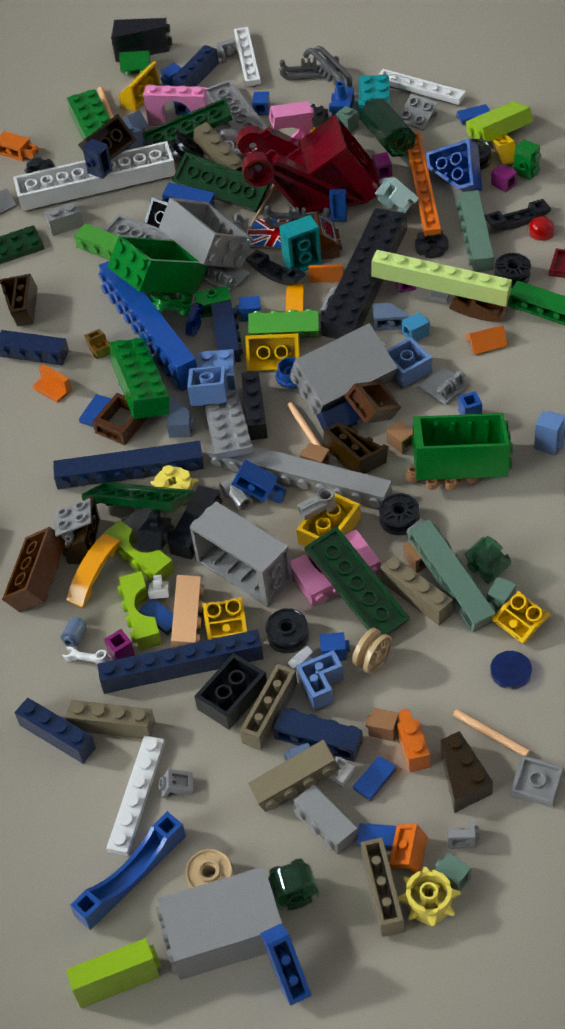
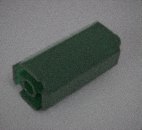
[361,98,416,157]

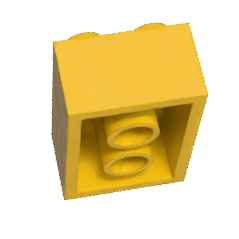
[296,493,361,546]

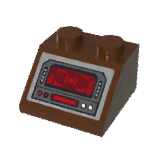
[313,212,342,260]

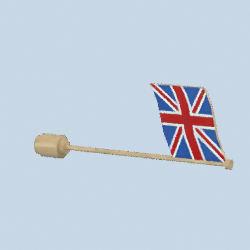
[248,185,289,250]

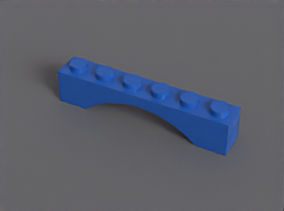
[70,811,186,930]

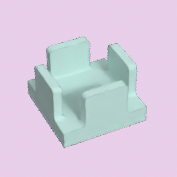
[375,177,419,213]

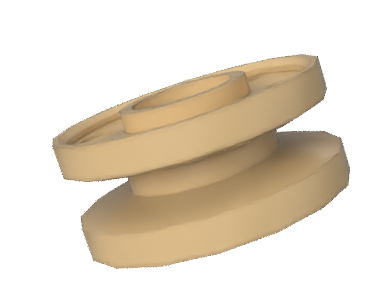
[352,627,392,674]
[185,849,234,889]

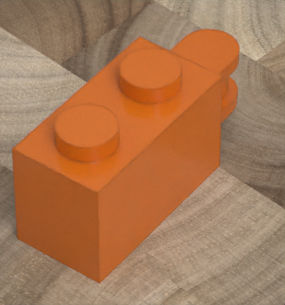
[0,131,39,162]
[397,709,430,773]

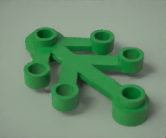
[149,293,198,316]

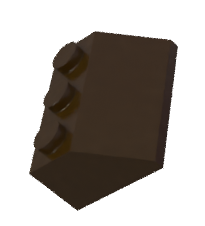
[78,114,137,160]
[63,496,100,564]

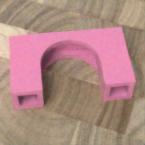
[143,85,209,125]
[269,101,314,140]
[290,529,381,607]

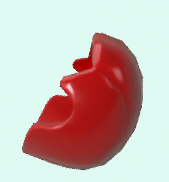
[529,216,554,240]

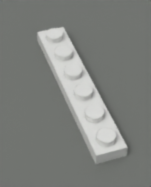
[234,27,261,86]
[378,69,466,105]
[106,735,165,856]

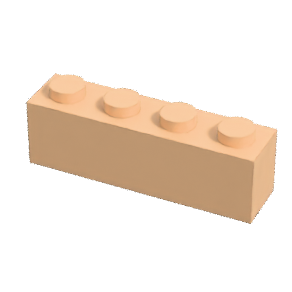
[171,575,204,648]

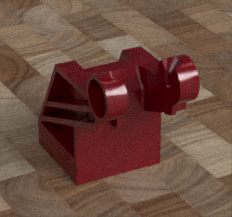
[236,114,380,213]

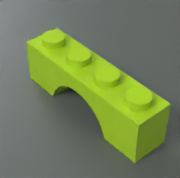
[103,520,174,582]
[117,571,162,650]

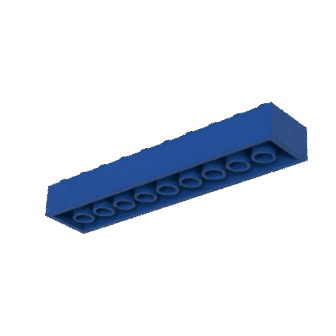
[98,260,197,392]

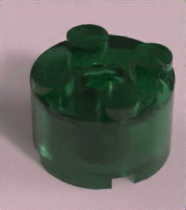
[465,536,511,584]
[268,858,319,910]

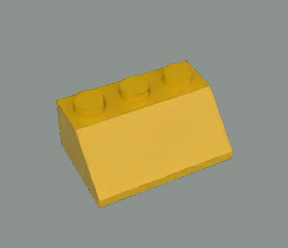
[118,61,160,112]
[245,333,300,371]

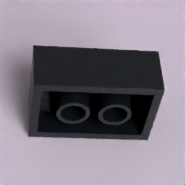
[194,653,267,730]

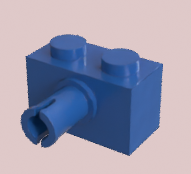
[329,81,355,116]

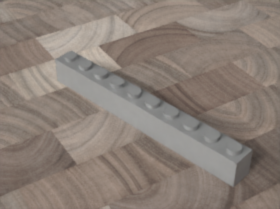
[208,444,392,508]

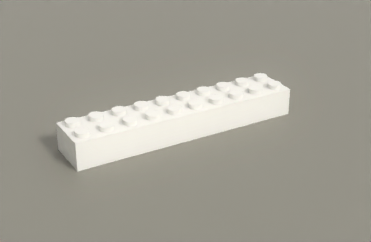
[13,141,176,211]

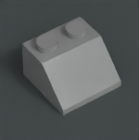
[43,202,83,236]

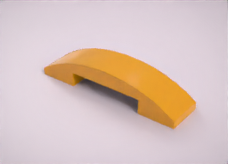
[286,283,304,312]
[66,534,121,609]

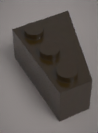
[0,274,38,326]
[322,422,389,474]
[441,731,493,813]

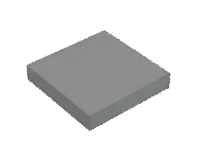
[510,755,564,808]

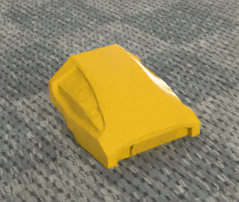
[492,591,552,645]
[202,597,247,640]

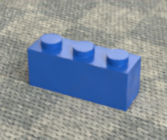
[162,182,215,207]
[260,923,312,1006]

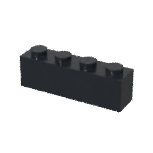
[241,370,268,440]
[168,485,222,560]

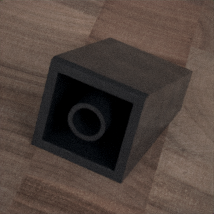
[111,18,172,62]

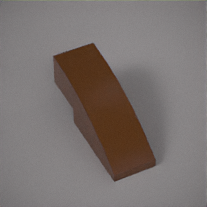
[449,295,508,322]

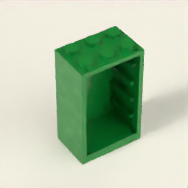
[107,236,208,293]
[412,413,513,480]

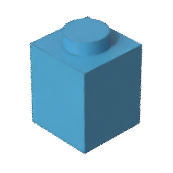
[402,312,430,341]

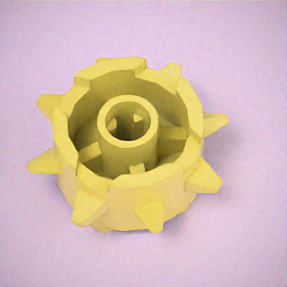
[150,465,199,508]
[398,867,461,927]

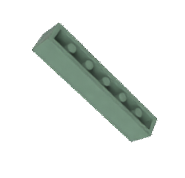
[456,190,494,272]
[407,519,495,633]

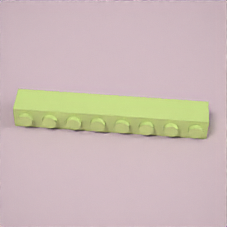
[371,250,512,307]

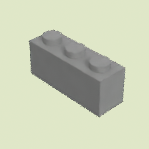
[294,784,358,855]

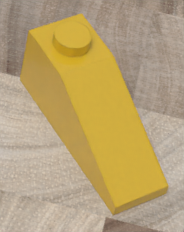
[490,134,516,165]

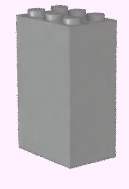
[159,198,253,269]
[290,323,397,419]
[190,502,293,607]
[156,866,282,980]

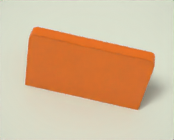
[308,264,344,283]
[465,325,508,354]
[33,364,72,403]
[389,824,428,874]

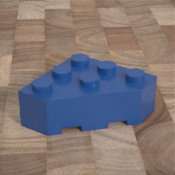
[426,139,482,192]

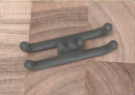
[303,46,353,87]
[279,56,339,80]
[264,205,330,229]

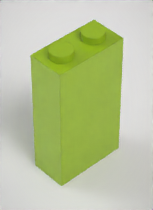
[466,101,533,142]
[66,938,161,1008]

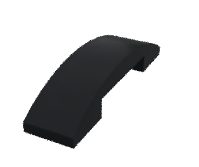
[484,199,551,229]
[246,249,306,285]

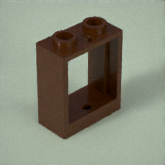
[344,380,401,424]
[92,393,148,446]

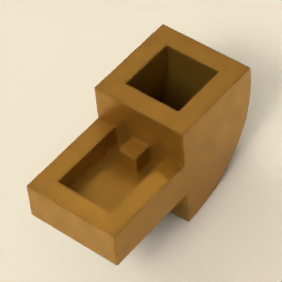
[84,329,110,359]

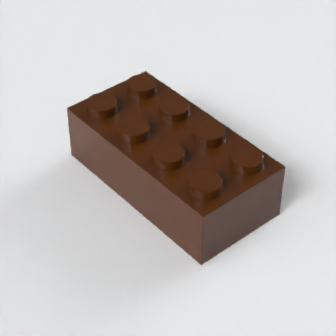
[2,527,66,612]

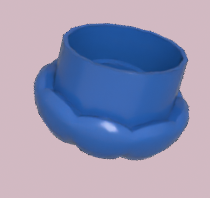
[275,357,298,389]

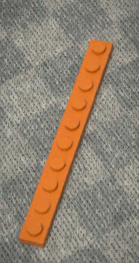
[404,131,441,236]

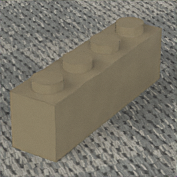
[193,122,243,171]
[380,555,453,625]
[240,664,297,750]
[66,700,155,739]
[248,740,340,812]
[360,837,404,937]

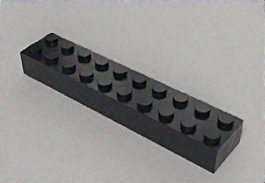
[320,208,407,339]

